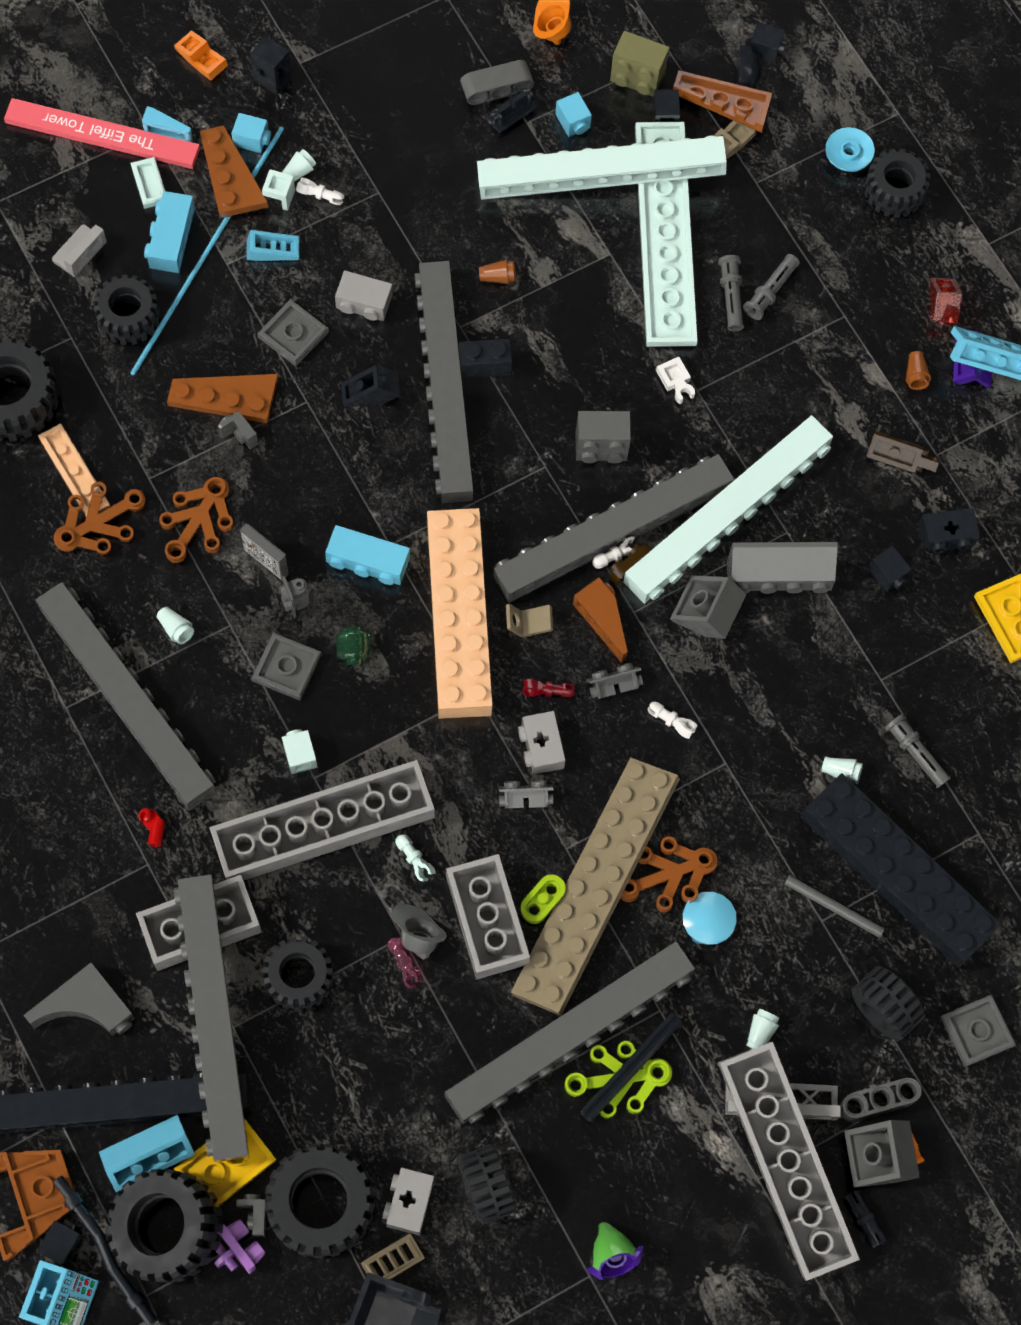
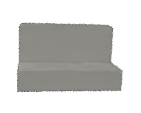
[52,224,107,277]

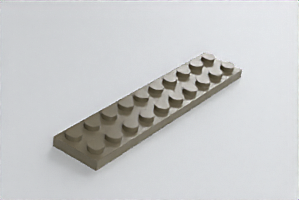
[511,757,680,1016]

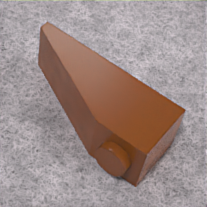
[573,578,627,663]

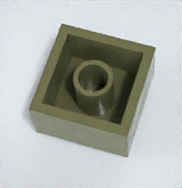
[610,31,669,96]

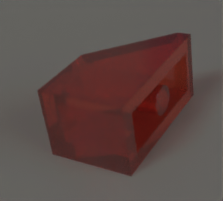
[930,278,962,325]

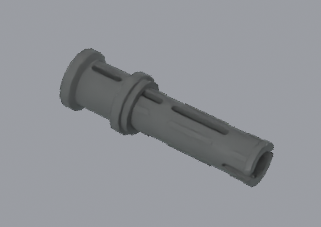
[743,254,800,320]
[718,255,744,332]
[885,714,951,788]

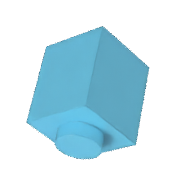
[555,92,592,137]
[231,113,271,153]

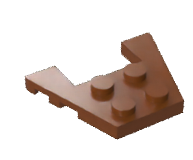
[0,1150,75,1262]

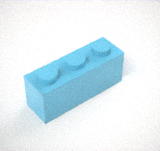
[144,191,195,273]
[325,525,410,585]
[99,1115,195,1192]

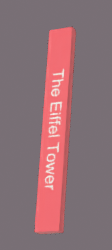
[4,98,200,169]

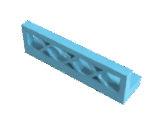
[950,326,1021,380]

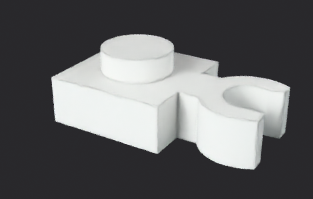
[656,357,695,404]

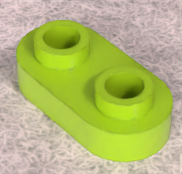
[520,875,566,924]

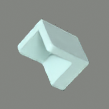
[262,169,295,211]

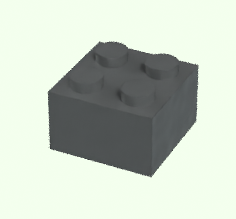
[576,411,631,463]

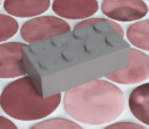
[446,854,530,980]
[136,875,261,971]

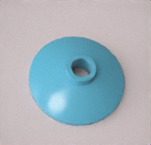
[826,127,875,172]

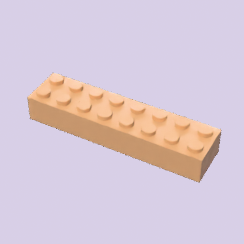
[427,508,492,719]

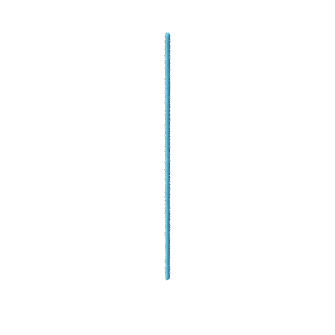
[131,127,284,375]

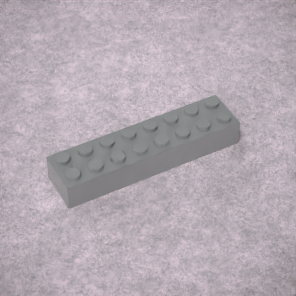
[209,760,435,881]
[718,1042,860,1281]

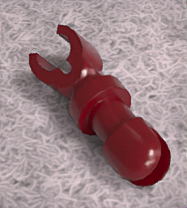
[523,679,575,697]

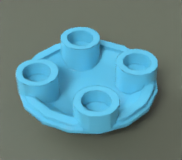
[683,892,737,945]

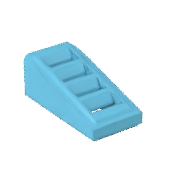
[142,106,193,142]
[246,230,299,261]

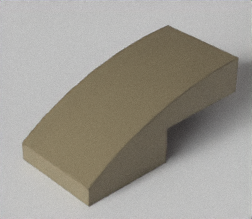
[714,120,756,159]

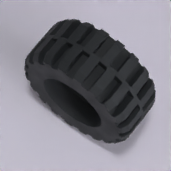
[0,339,59,442]
[265,1144,375,1258]
[106,1169,223,1283]

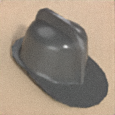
[392,904,447,959]

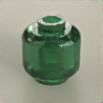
[335,627,371,666]

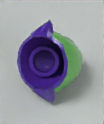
[586,1222,644,1280]

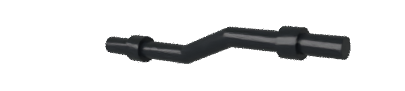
[53,1176,158,1325]

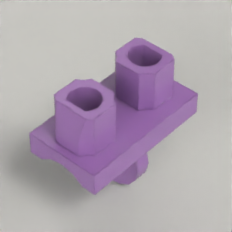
[215,1220,265,1274]

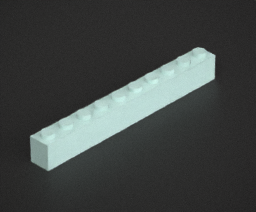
[477,136,726,200]
[624,415,833,604]

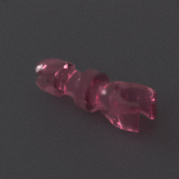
[388,938,424,988]

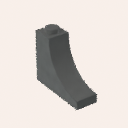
[24,963,135,1036]

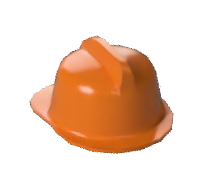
[533,0,571,45]

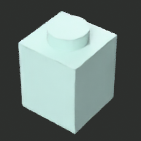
[282,729,317,774]

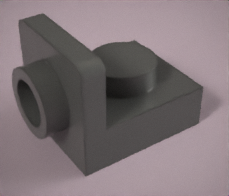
[218,411,259,449]
[236,1194,267,1238]

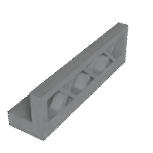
[725,1083,840,1120]

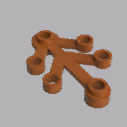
[159,477,234,563]
[54,482,145,555]
[620,837,717,912]

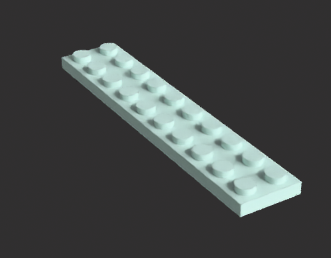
[635,122,697,347]

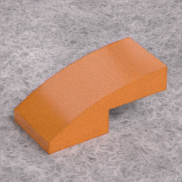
[174,31,228,80]

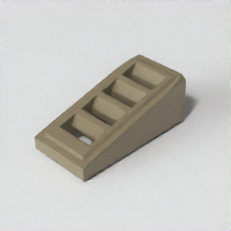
[361,1234,425,1280]

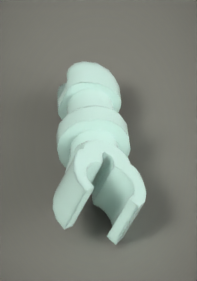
[395,834,435,881]

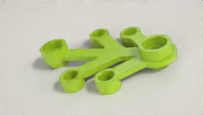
[565,1041,672,1118]

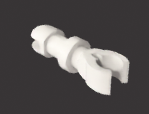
[296,178,344,205]
[592,537,635,569]
[648,702,697,738]

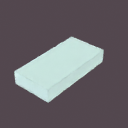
[131,157,165,209]

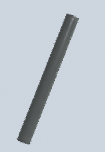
[784,875,885,938]

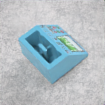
[19,1260,99,1325]

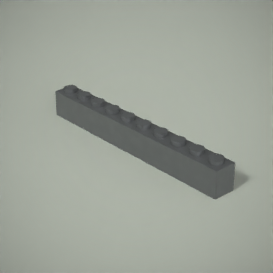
[415,261,473,503]
[493,454,734,603]
[35,582,216,811]
[174,875,249,1163]
[445,942,695,1124]

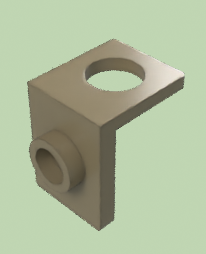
[506,604,553,638]

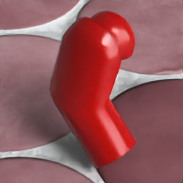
[138,808,165,847]

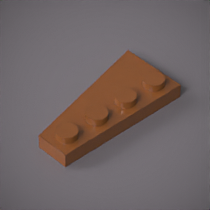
[673,70,772,133]
[200,126,268,218]
[167,374,278,424]

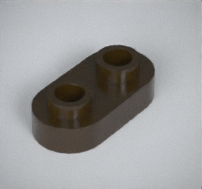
[610,544,653,585]

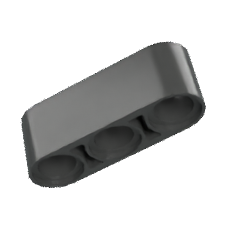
[460,60,534,105]
[840,1078,921,1122]

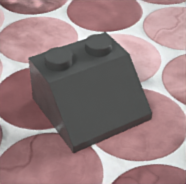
[670,575,747,639]
[844,1120,920,1187]

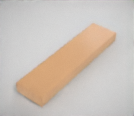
[38,424,111,516]

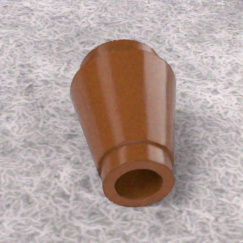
[479,259,516,284]
[906,351,931,390]

